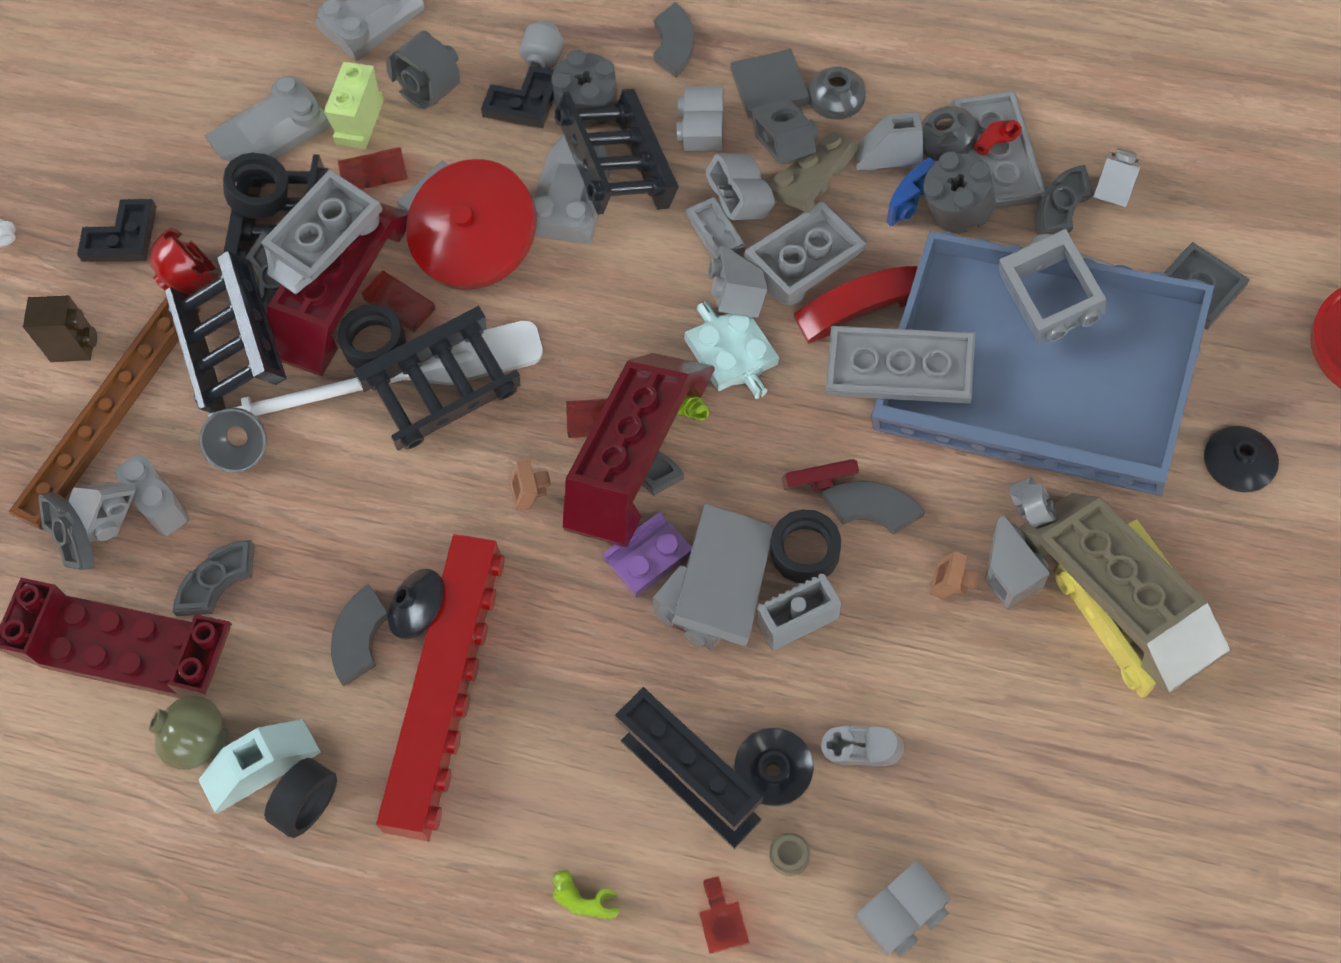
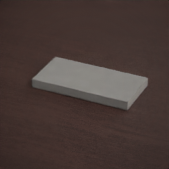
[951,91,1045,209]
[825,326,975,404]
[672,503,774,647]

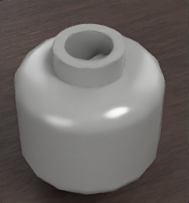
[519,21,564,69]

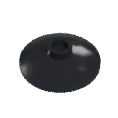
[1204,426,1279,492]
[388,569,444,640]
[735,728,814,806]

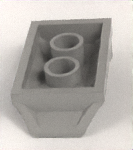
[314,0,425,61]
[204,76,331,161]
[533,134,611,245]
[261,169,383,294]
[744,201,867,305]

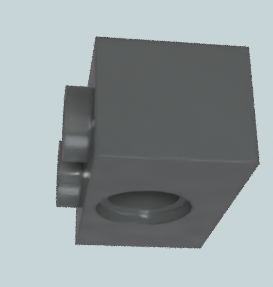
[751,97,818,165]

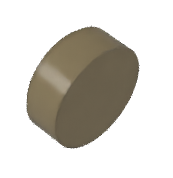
[769,833,810,876]

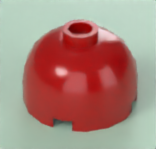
[150,227,219,295]

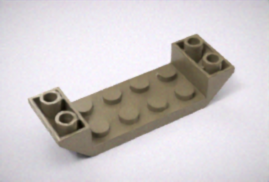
[1019,493,1230,695]

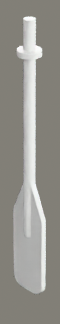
[208,321,543,417]

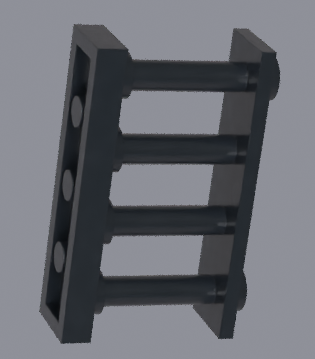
[555,89,679,215]
[223,154,329,266]
[165,251,287,413]
[354,306,520,451]
[615,687,763,850]

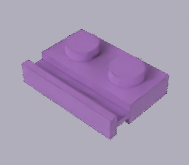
[603,512,692,598]

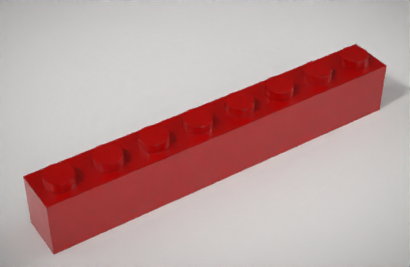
[376,534,505,841]

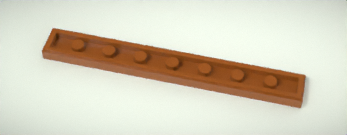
[8,296,201,530]

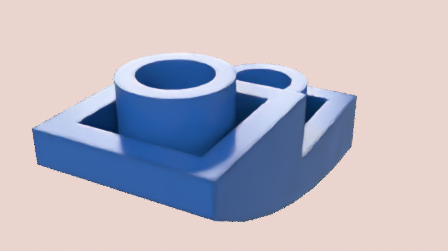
[887,157,935,226]

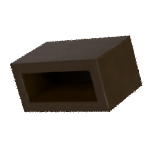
[23,295,97,362]

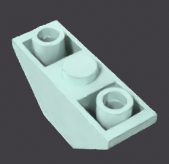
[198,719,321,814]

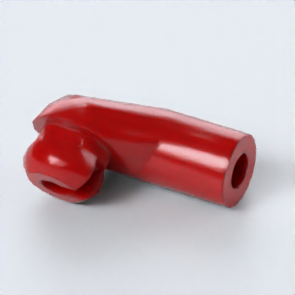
[974,120,1022,156]

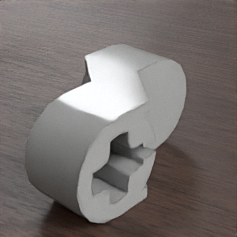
[1009,477,1057,528]
[821,725,904,767]

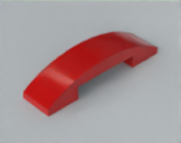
[794,266,918,344]

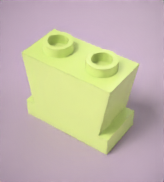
[324,62,384,149]

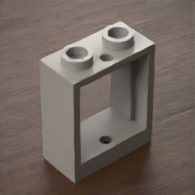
[999,229,1107,345]

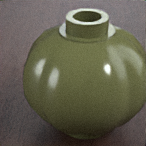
[149,696,227,769]

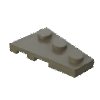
[768,132,858,213]

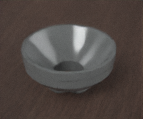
[808,67,866,119]
[921,106,978,161]
[199,408,267,472]

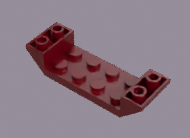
[266,202,408,377]
[562,353,715,548]
[0,577,232,699]

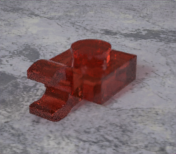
[699,876,749,955]

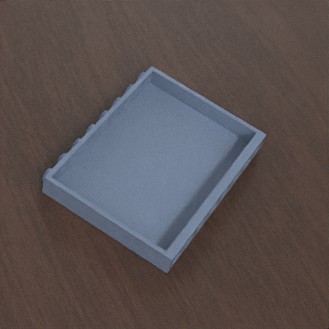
[871,231,1214,497]

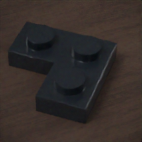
[481,66,554,128]
[77,199,157,262]

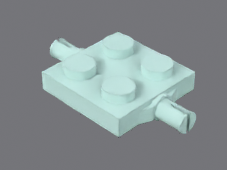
[684,301,779,399]

